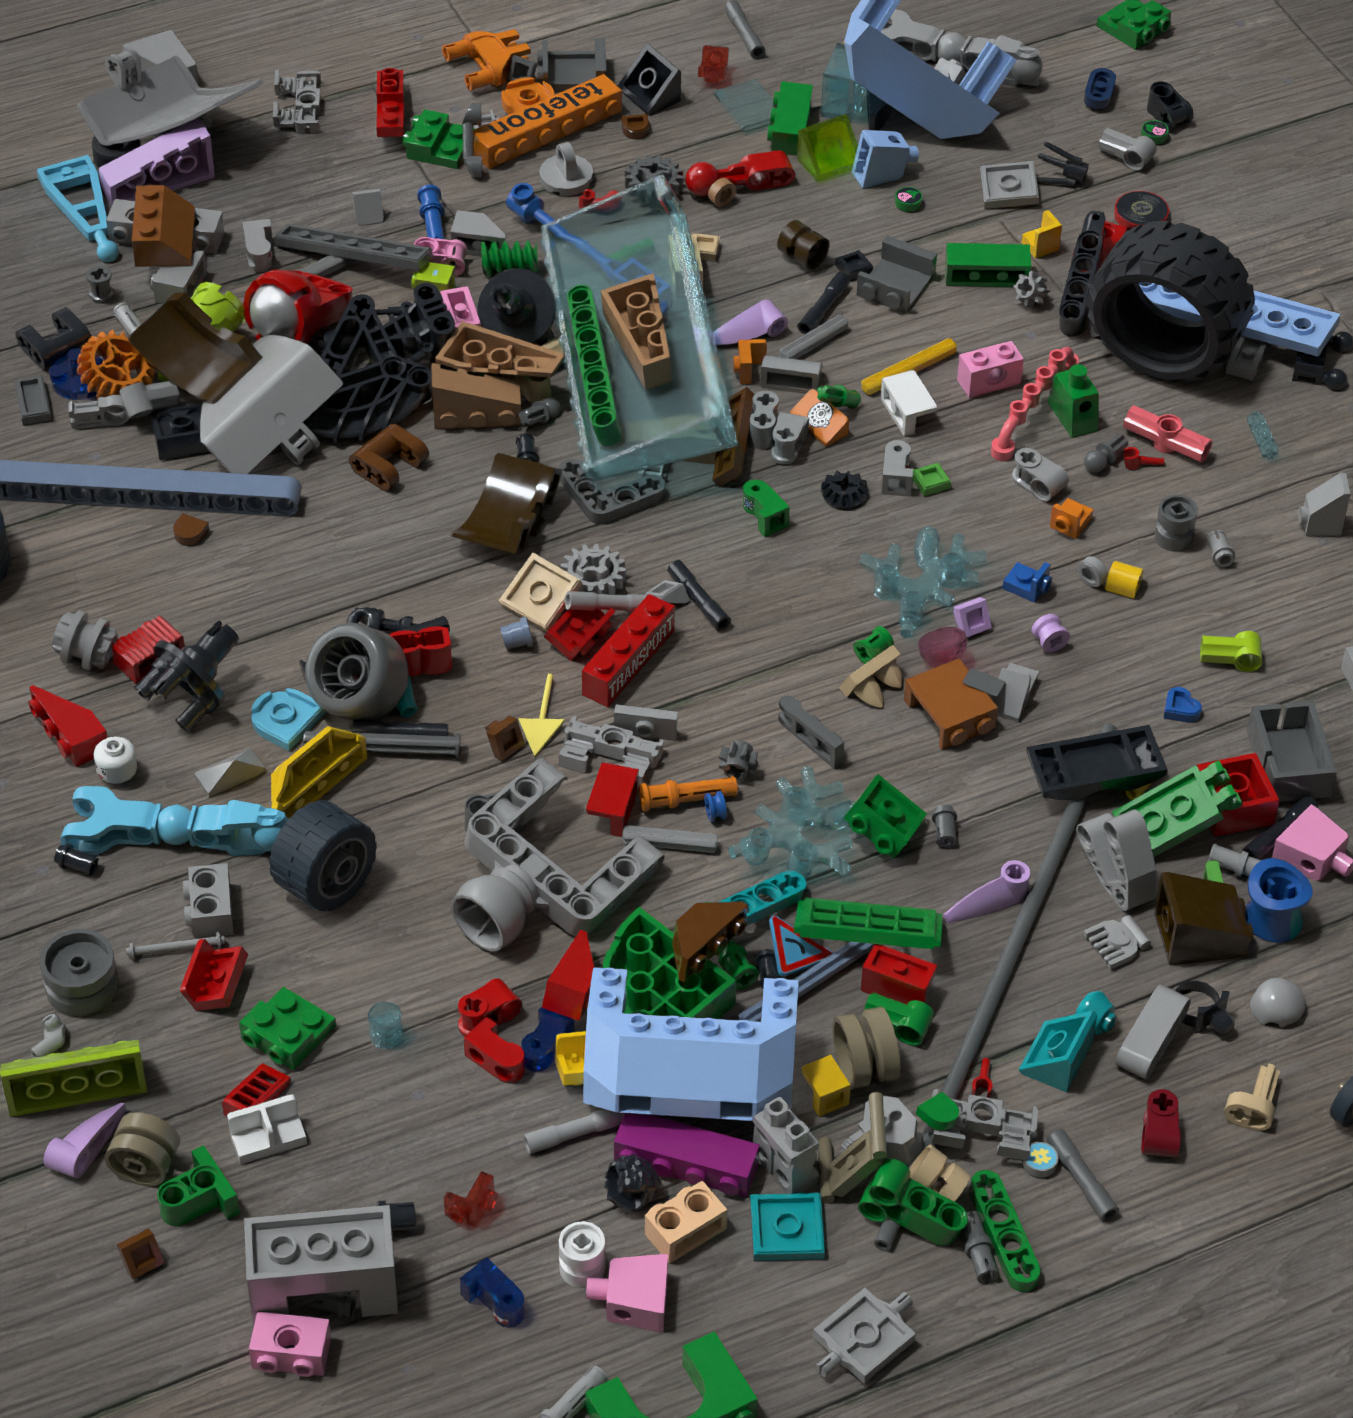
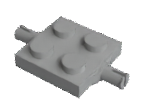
[813,1288,916,1383]

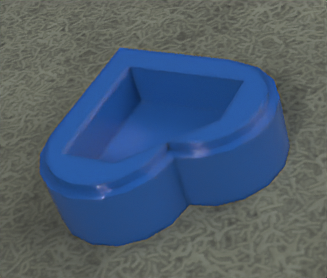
[1163,687,1202,723]

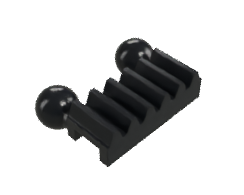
[1292,327,1353,391]

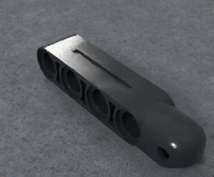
[1059,210,1106,336]

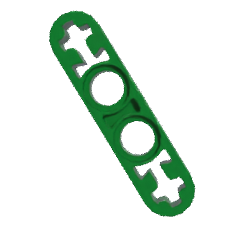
[969,1170,1040,1292]

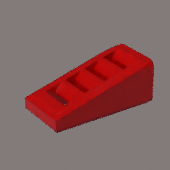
[222,1063,291,1117]

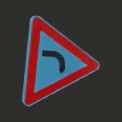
[769,915,833,977]

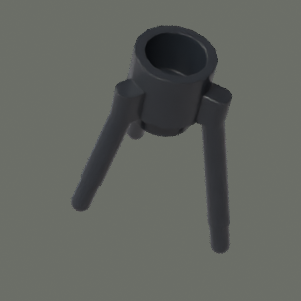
[1036,141,1089,187]

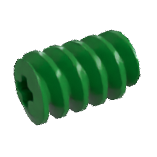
[481,241,538,277]

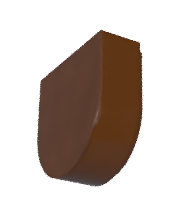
[621,114,649,139]
[173,513,210,545]

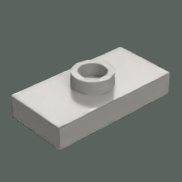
[614,704,678,741]

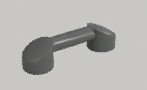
[462,103,483,178]

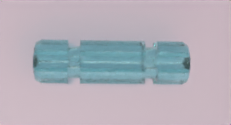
[1247,411,1279,460]

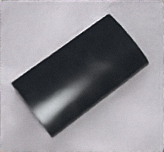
[150,403,210,460]

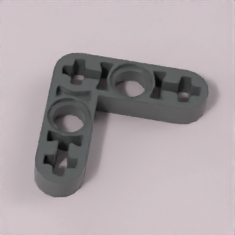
[559,459,665,524]

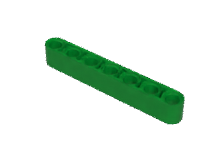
[567,284,622,446]

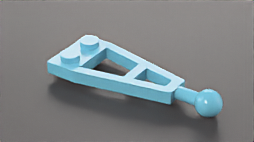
[37,155,119,262]

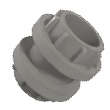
[52,610,118,671]

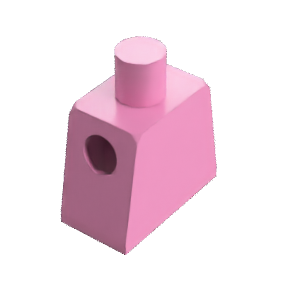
[1272,804,1353,881]
[586,1254,668,1332]

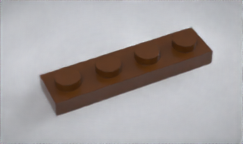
[712,387,754,487]

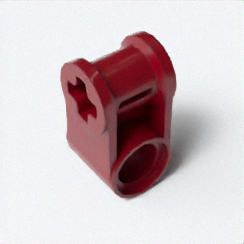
[1141,1089,1180,1158]

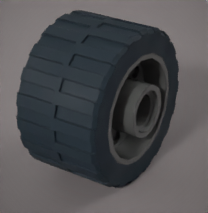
[269,800,377,911]

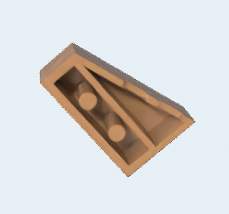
[432,363,522,429]

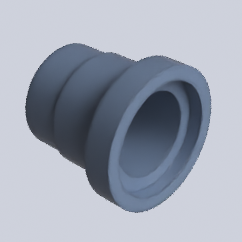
[500,617,534,649]

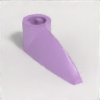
[706,300,788,345]
[943,860,1030,923]
[43,1103,126,1178]

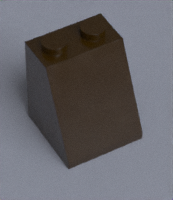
[1154,872,1254,965]

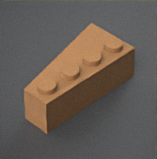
[600,273,672,390]

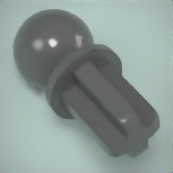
[519,397,561,426]
[1084,434,1128,473]

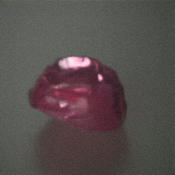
[918,627,968,668]

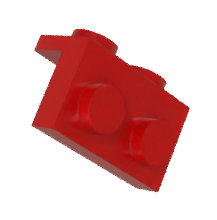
[543,607,616,661]
[180,939,248,1011]

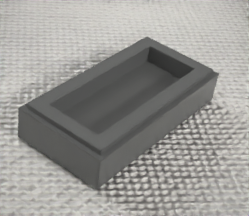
[14,375,52,426]

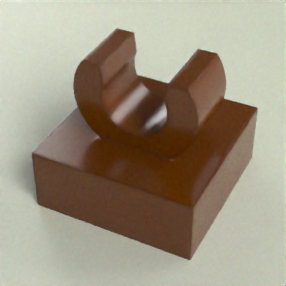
[485,715,525,761]
[116,1228,164,1279]

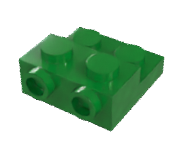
[1096,0,1172,50]
[403,109,475,169]
[843,773,927,859]
[239,986,336,1070]

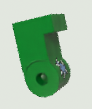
[743,480,790,537]

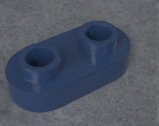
[1084,68,1116,110]

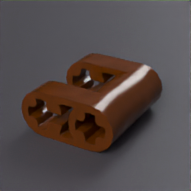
[349,424,430,491]

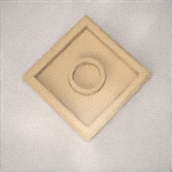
[498,553,583,632]

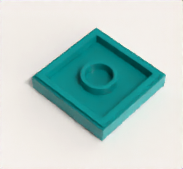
[750,1193,825,1261]

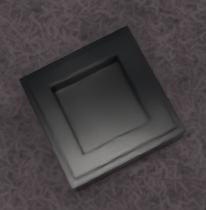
[835,250,873,281]

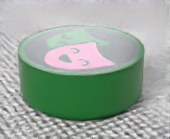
[1141,120,1169,145]
[895,187,923,212]

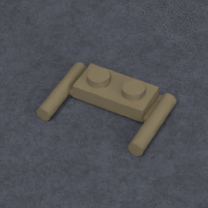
[818,1092,887,1203]

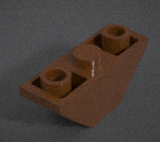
[673,902,748,982]

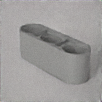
[1115,984,1191,1079]

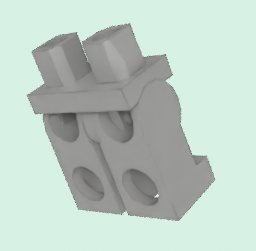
[753,1097,820,1194]

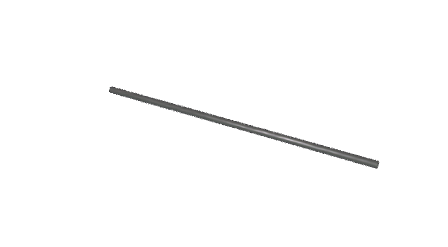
[874,723,1117,1251]

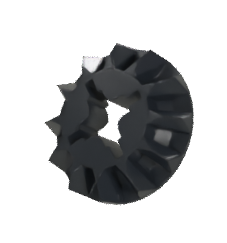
[821,470,868,508]

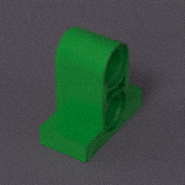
[157,1145,240,1226]

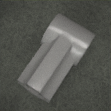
[1098,128,1157,171]
[119,381,179,419]

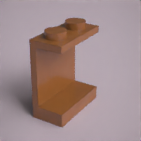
[904,658,998,750]

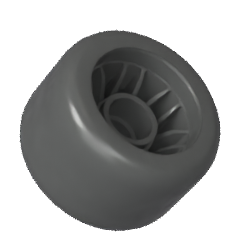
[305,623,409,720]

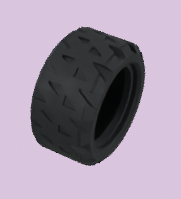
[1087,221,1255,382]

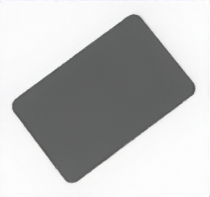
[963,668,1005,696]

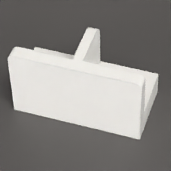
[881,370,937,437]
[227,1094,307,1165]

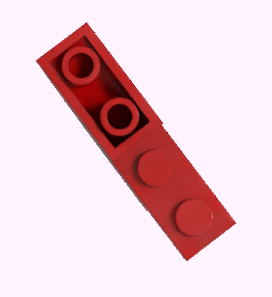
[376,68,405,137]

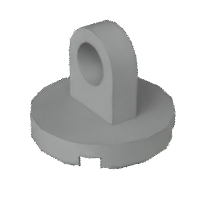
[539,142,593,196]

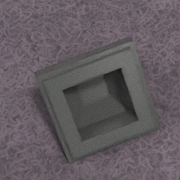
[506,55,537,82]

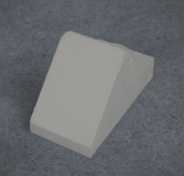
[992,663,1039,722]

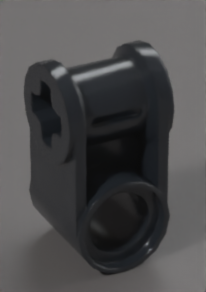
[1147,81,1194,130]

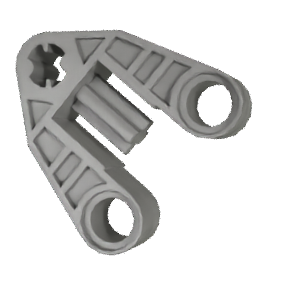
[1076,809,1156,911]

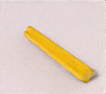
[861,338,957,395]

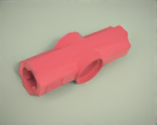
[1123,405,1213,463]

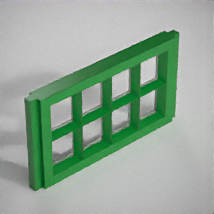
[794,897,943,950]

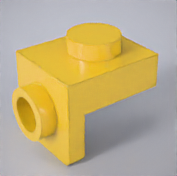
[555,1031,586,1086]

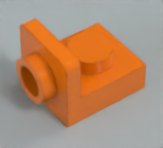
[1050,498,1094,539]

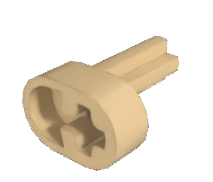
[1224,1064,1280,1131]

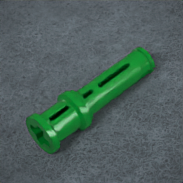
[704,902,759,990]

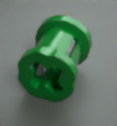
[853,626,895,664]

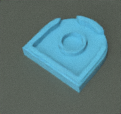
[251,688,327,751]

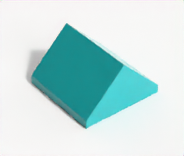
[1018,1010,1097,1093]

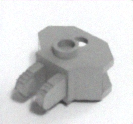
[840,1096,923,1165]

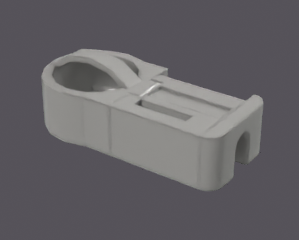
[69,395,129,429]

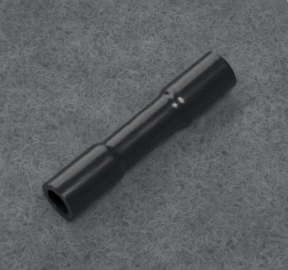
[797,272,850,335]
[667,560,731,631]
[352,720,449,736]
[1242,796,1319,860]

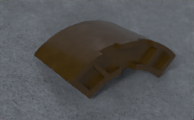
[128,292,263,404]
[450,453,563,554]

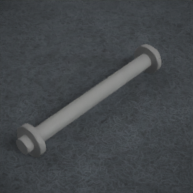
[126,932,225,960]

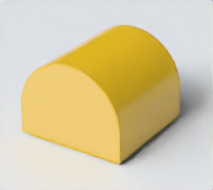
[1105,561,1144,599]

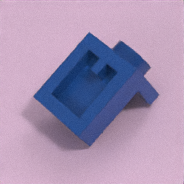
[1002,562,1052,603]

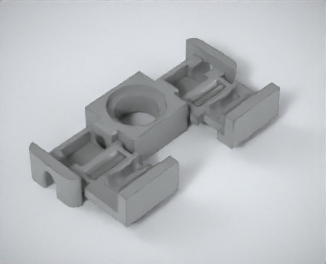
[273,70,321,134]
[558,716,664,785]
[931,1089,1038,1161]

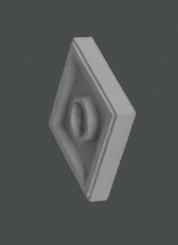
[980,161,1039,209]

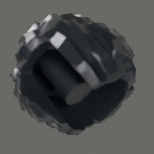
[604,1154,661,1212]

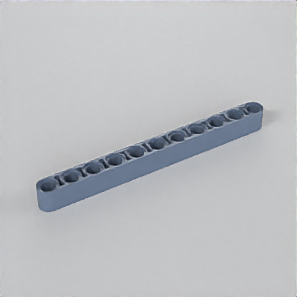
[0,460,302,516]

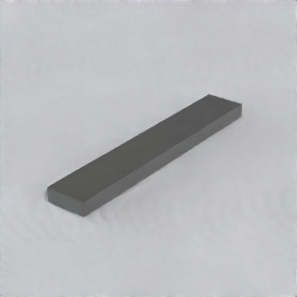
[274,224,433,270]

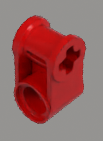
[458,978,523,1036]

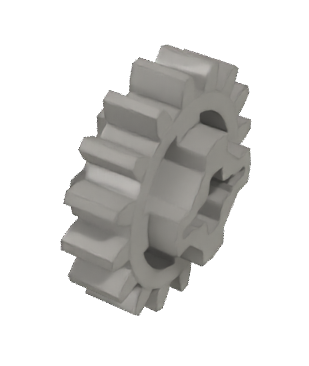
[560,544,626,595]

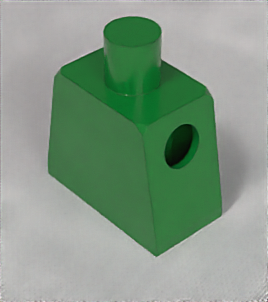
[1048,364,1099,438]

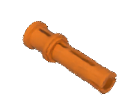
[639,776,738,812]

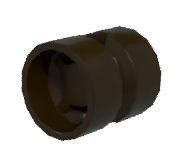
[777,220,830,270]

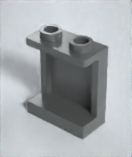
[537,38,606,93]

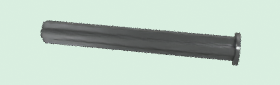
[303,731,461,759]

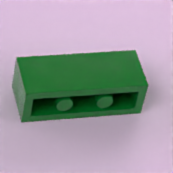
[767,81,813,156]
[945,243,1032,287]

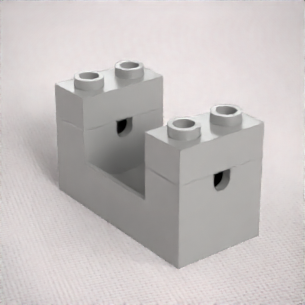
[244,1205,398,1326]

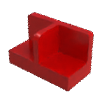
[586,763,639,837]
[861,944,937,1004]

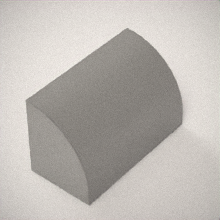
[761,355,823,394]

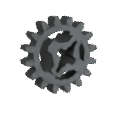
[625,155,683,203]

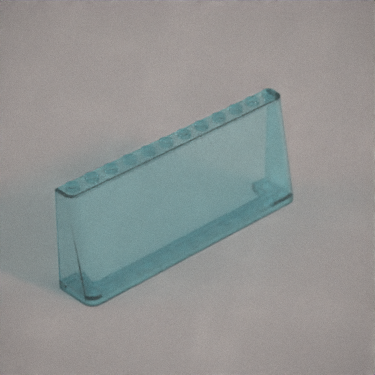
[540,174,737,482]

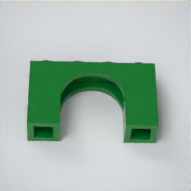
[585,1331,758,1418]

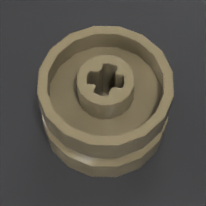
[832,1006,901,1090]

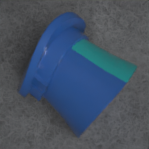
[1245,858,1313,942]

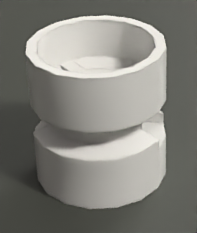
[559,1221,605,1288]

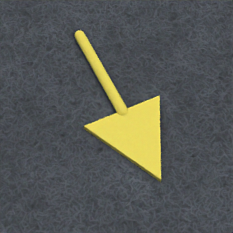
[518,674,565,757]

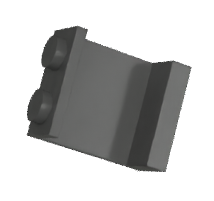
[856,236,937,314]

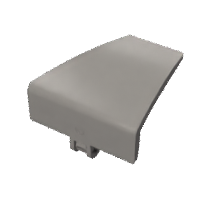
[77,47,264,146]
[200,335,343,474]

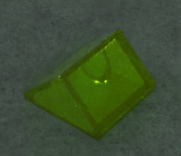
[797,113,858,182]

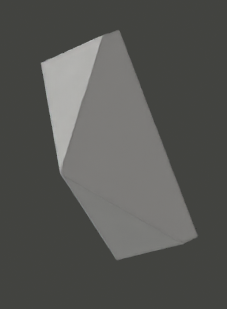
[194,748,266,798]

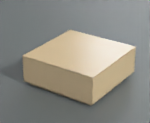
[693,233,720,262]

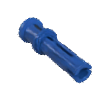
[417,185,444,239]

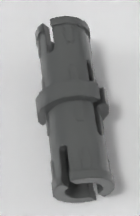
[962,1211,999,1283]

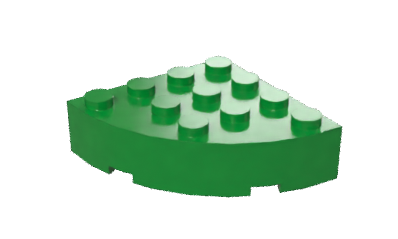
[603,907,736,1019]

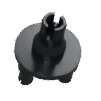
[477,268,557,345]
[134,620,239,733]

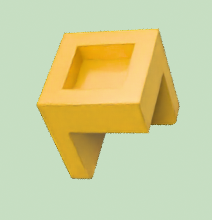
[1021,210,1062,258]
[802,1055,851,1117]

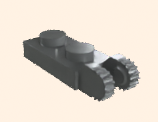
[778,695,845,769]

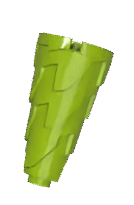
[157,282,245,385]

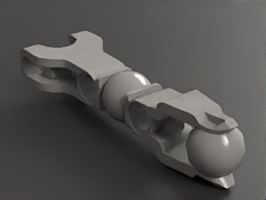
[881,9,1043,87]

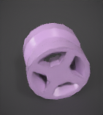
[1032,614,1070,653]

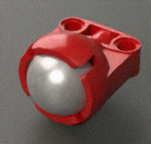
[243,269,353,344]

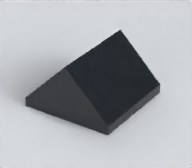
[617,43,681,115]

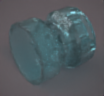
[368,1002,403,1049]

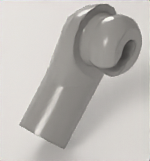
[30,1014,66,1058]

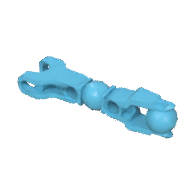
[60,786,288,856]

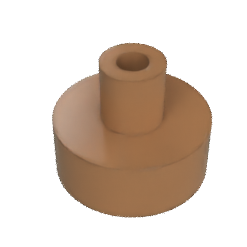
[708,178,736,207]

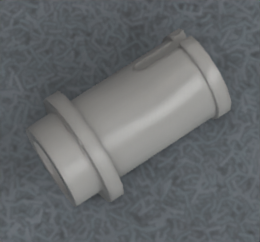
[1207,530,1235,567]

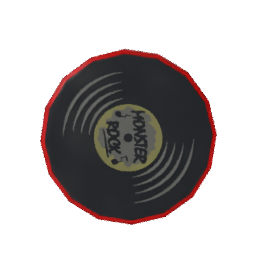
[1114,191,1169,228]

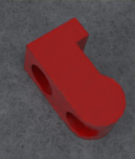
[464,1017,525,1083]

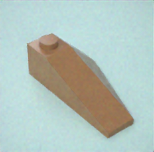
[435,321,565,377]

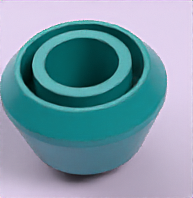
[1075,991,1117,1035]

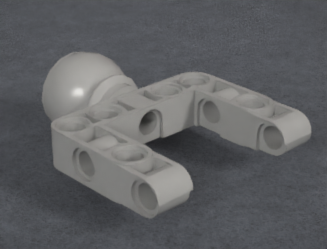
[451,757,665,952]

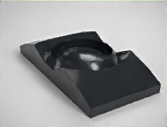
[1026,725,1168,801]

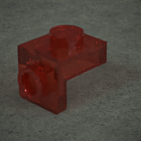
[698,45,729,82]
[444,1171,498,1228]

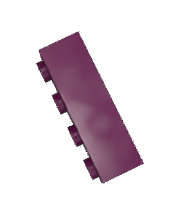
[614,1113,760,1198]

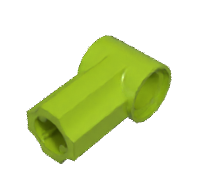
[1200,631,1262,672]

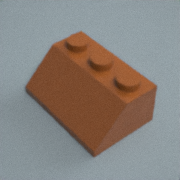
[132,185,195,267]

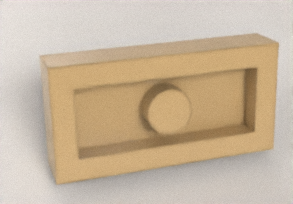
[839,645,902,708]

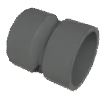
[1155,495,1198,552]

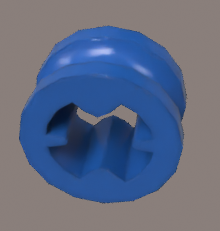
[704,791,727,822]

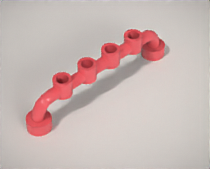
[991,347,1079,461]

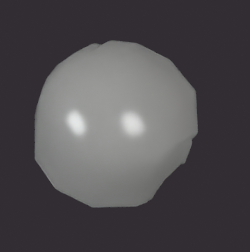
[1250,978,1306,1028]

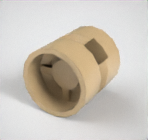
[909,1144,971,1202]

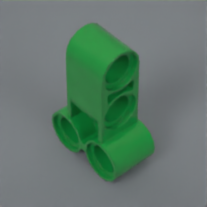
[858,1158,968,1246]

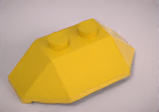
[271,726,367,819]

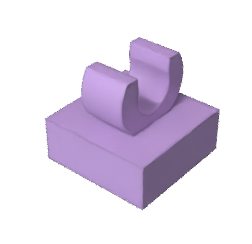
[953,597,992,638]

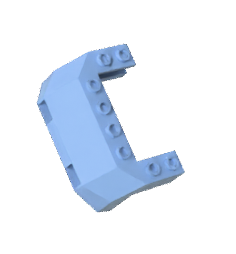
[844,0,1017,139]
[583,968,799,1121]

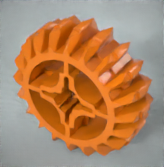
[77,329,155,400]

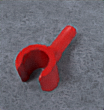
[1123,447,1164,470]
[971,1058,993,1098]

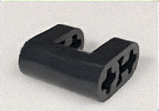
[15,307,92,369]

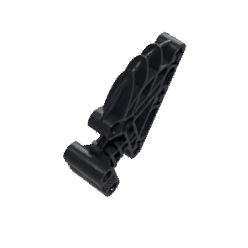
[303,283,455,443]

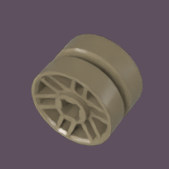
[104,1112,180,1186]

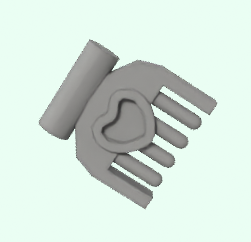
[1083,915,1152,970]

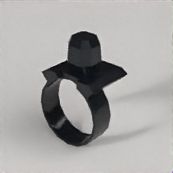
[1175,981,1235,1035]

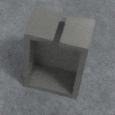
[1247,701,1337,802]

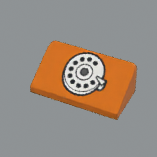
[789,389,849,447]

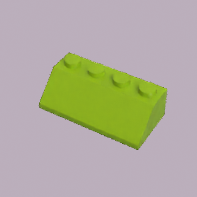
[0,1039,147,1117]

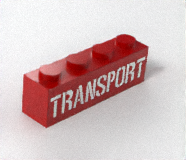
[582,594,675,708]

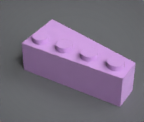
[99,117,215,206]

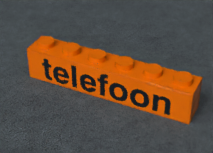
[473,74,622,169]

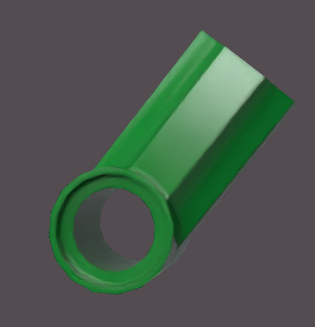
[864,993,935,1046]

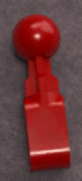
[685,150,796,197]

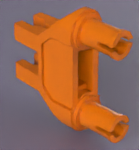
[442,29,531,91]

